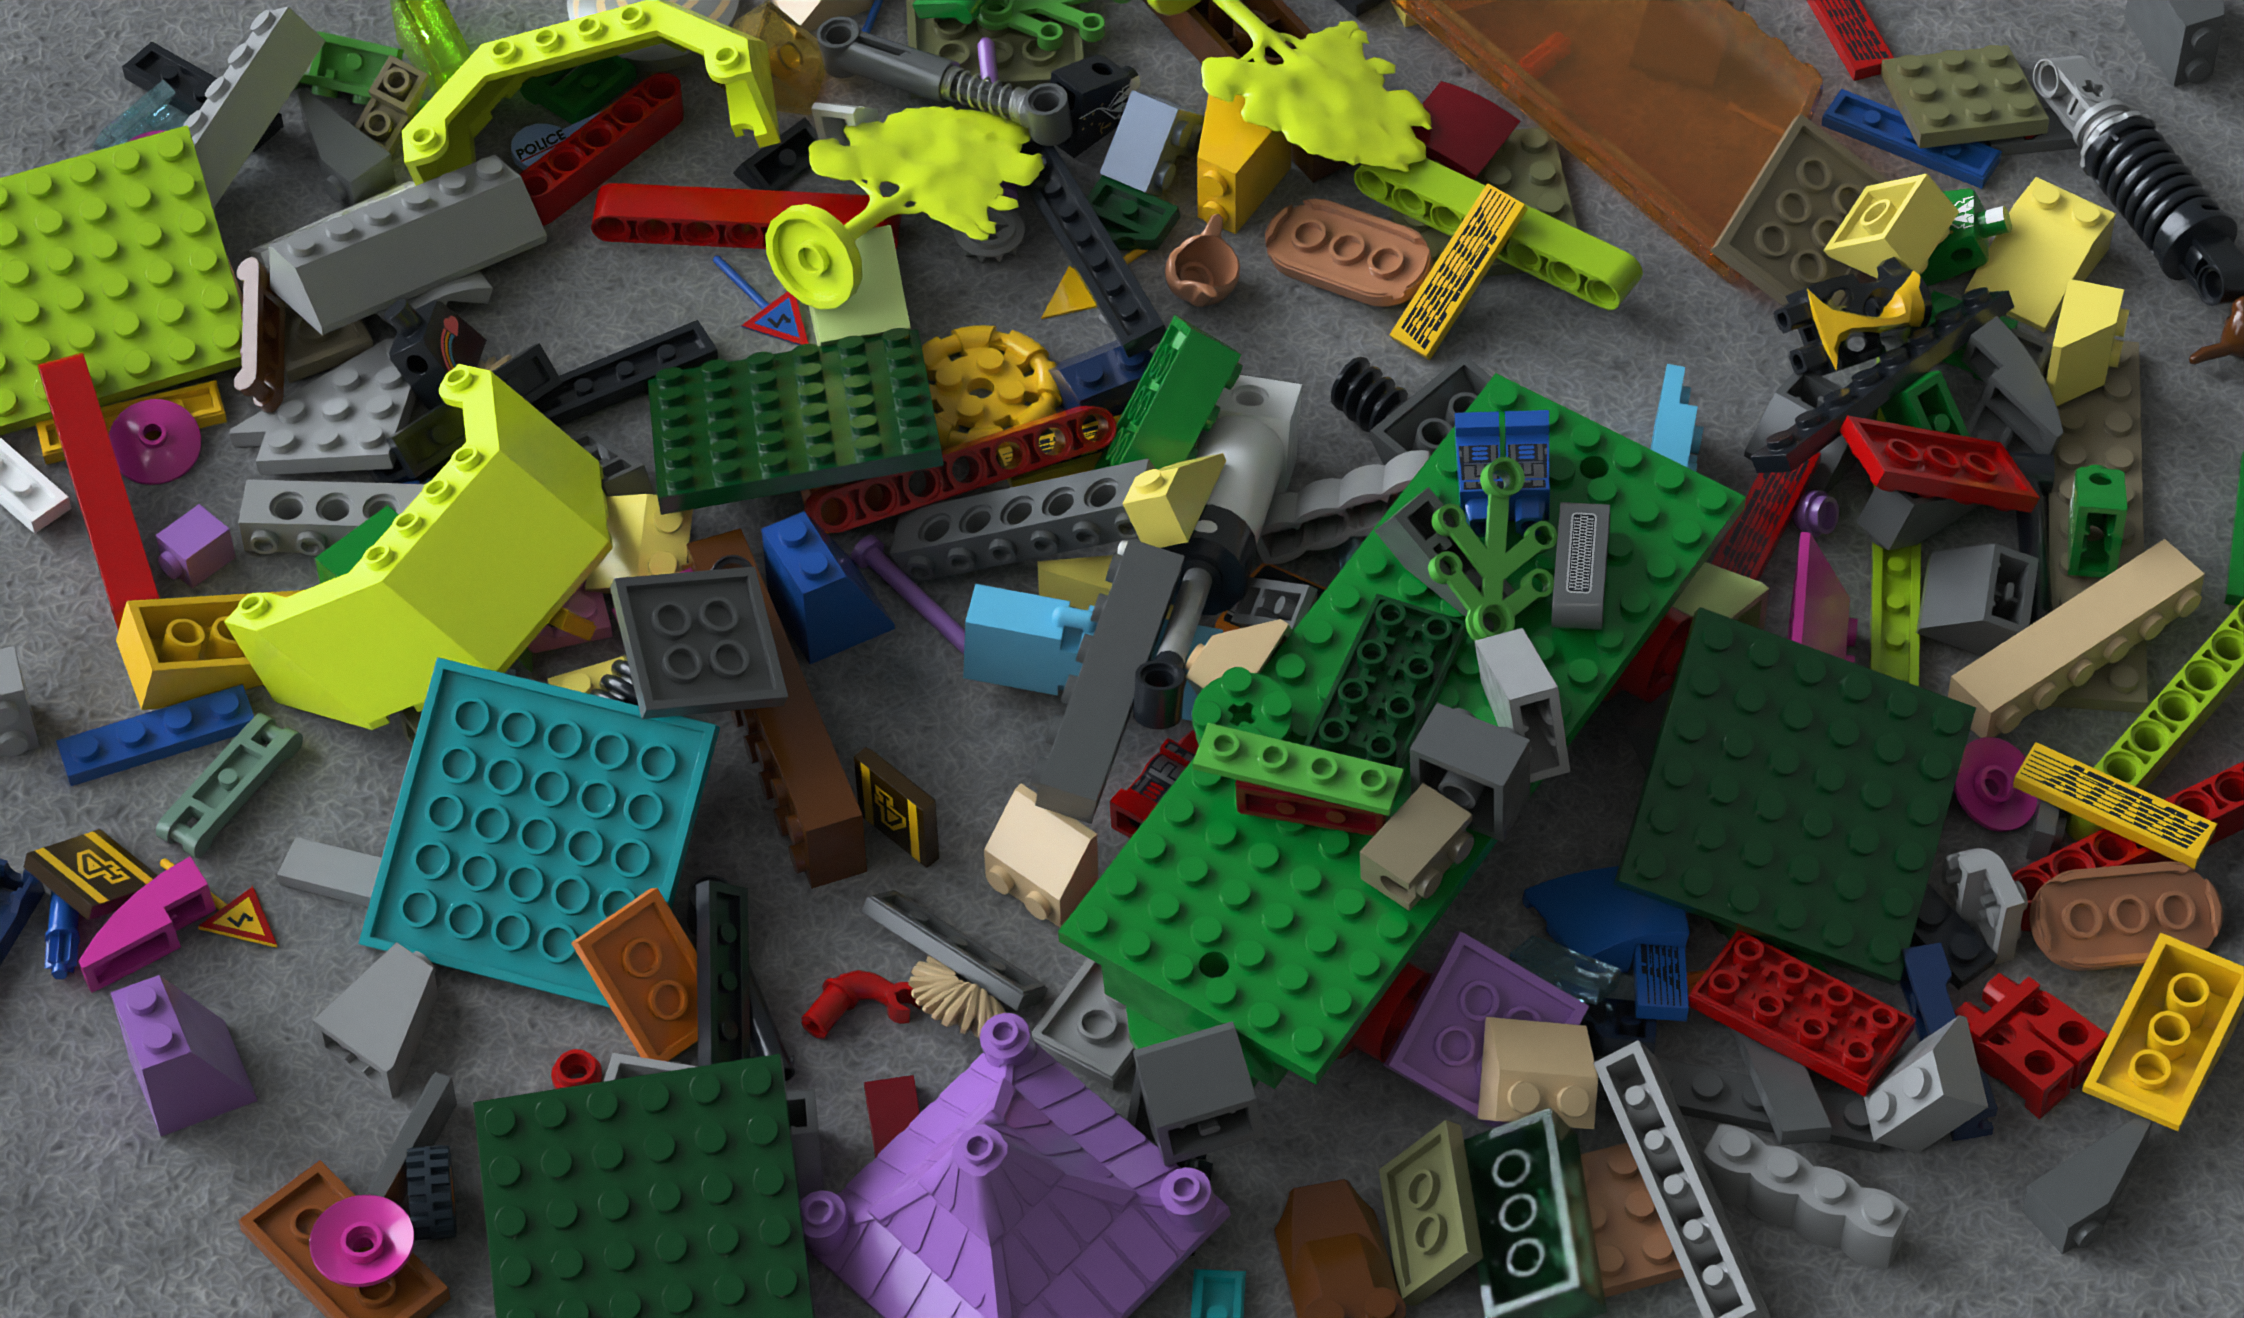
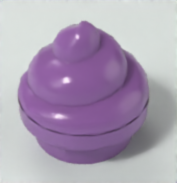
[1792,490,1839,537]

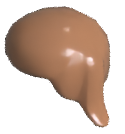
[1165,214,1240,307]

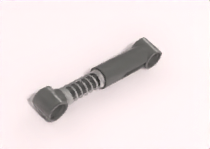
[817,16,1073,146]

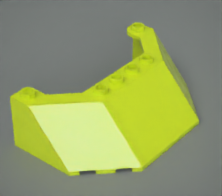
[402,0,781,186]
[224,364,613,730]

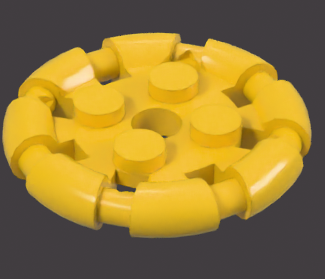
[922,325,1062,456]

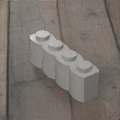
[1257,450,1431,564]
[1702,1125,1909,1269]

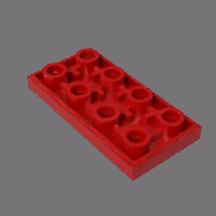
[1688,930,1916,1097]

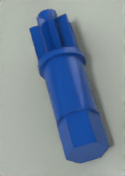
[44,890,80,980]

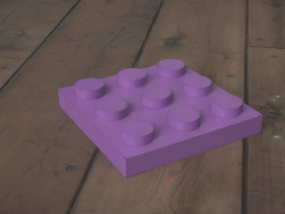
[1383,931,1589,1140]

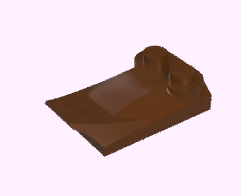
[1274,1179,1406,1318]

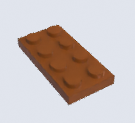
[238,1160,451,1318]

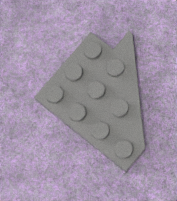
[229,338,417,475]

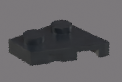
[1568,993,1656,1057]

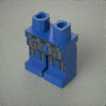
[1455,410,1550,537]

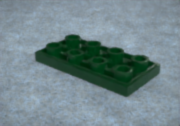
[1304,594,1469,772]

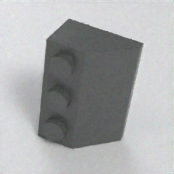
[1369,354,1492,465]

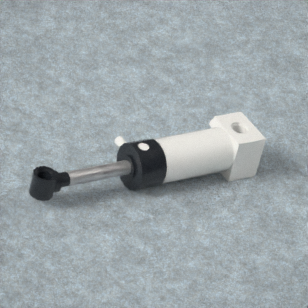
[1117,375,1302,730]

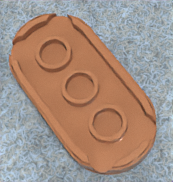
[1265,198,1433,307]
[2029,862,2223,971]

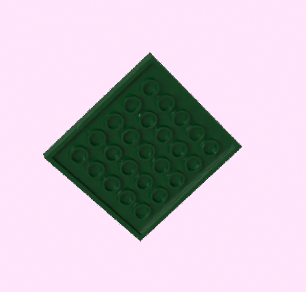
[648,328,944,515]
[1613,607,1976,986]
[473,1054,815,1318]

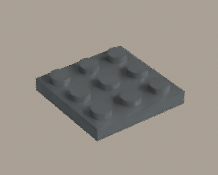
[610,567,788,719]

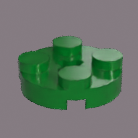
[1192,667,1293,745]

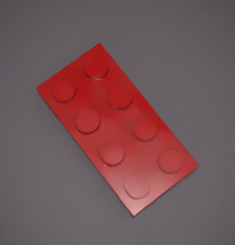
[1839,415,2040,513]

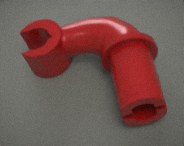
[801,970,921,1039]

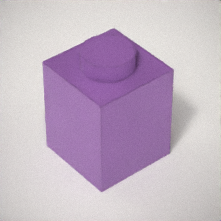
[156,504,236,589]

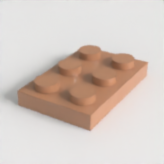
[1541,1143,1685,1301]

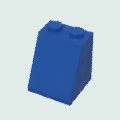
[761,511,895,664]

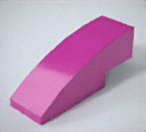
[78,856,216,993]

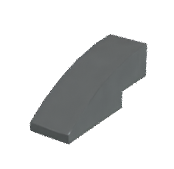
[1961,316,2063,456]

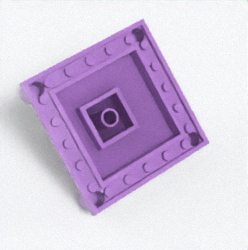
[801,1013,1231,1318]

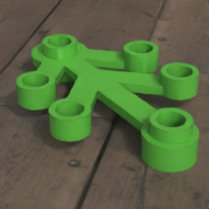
[975,0,1131,51]
[1428,457,1558,642]

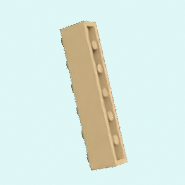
[1948,539,2205,738]

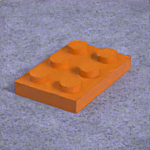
[571,888,698,1062]

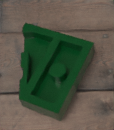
[1060,175,1181,250]

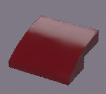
[1411,81,1521,180]

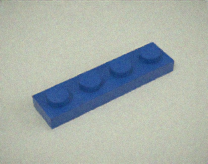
[56,684,254,786]

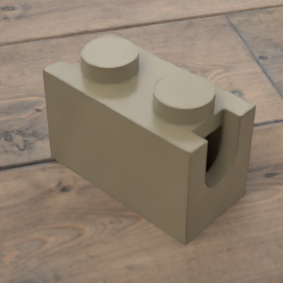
[1360,783,1474,911]

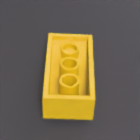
[116,590,304,710]
[2082,932,2244,1131]

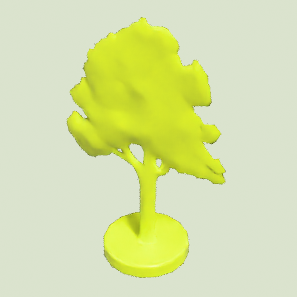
[1147,0,1432,172]
[765,106,1044,310]

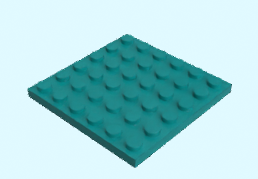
[358,657,721,1008]

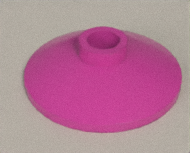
[109,399,201,485]
[1954,737,2038,832]
[309,1195,415,1287]

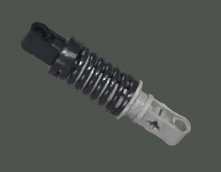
[2033,55,2244,306]

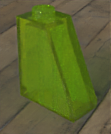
[390,0,472,96]

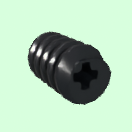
[1331,357,1409,433]

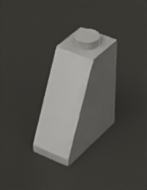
[1475,628,1570,783]
[313,942,439,1099]

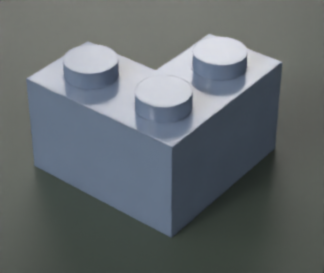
[1100,90,1205,196]

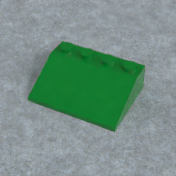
[1093,315,1243,470]

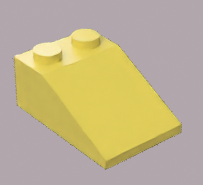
[1964,177,2116,332]

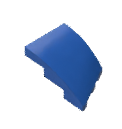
[1522,866,1690,973]

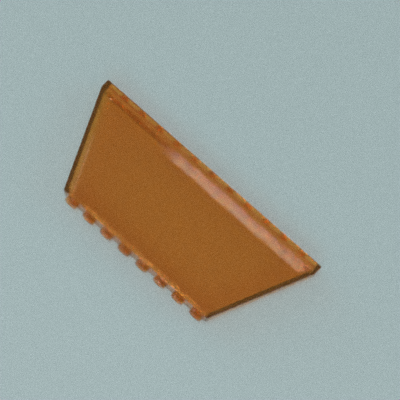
[1390,0,1823,284]

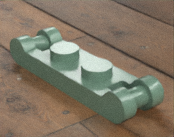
[156,713,303,858]

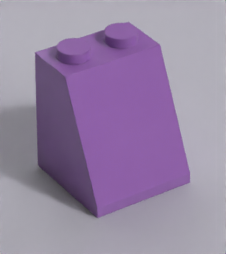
[110,975,257,1136]

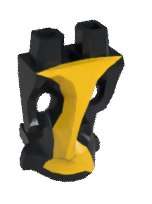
[1773,257,1932,376]

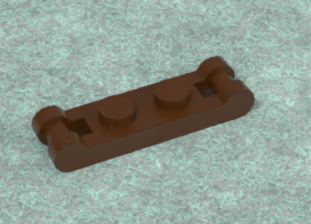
[234,257,285,413]

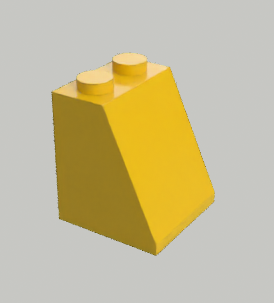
[1197,94,1291,234]

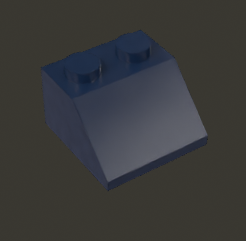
[1048,340,1153,425]

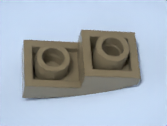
[355,55,429,157]

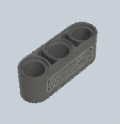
[1552,502,1610,630]

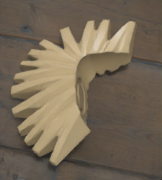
[908,955,1006,1039]

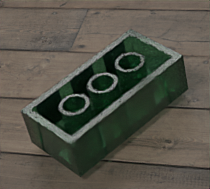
[1464,1107,1607,1318]

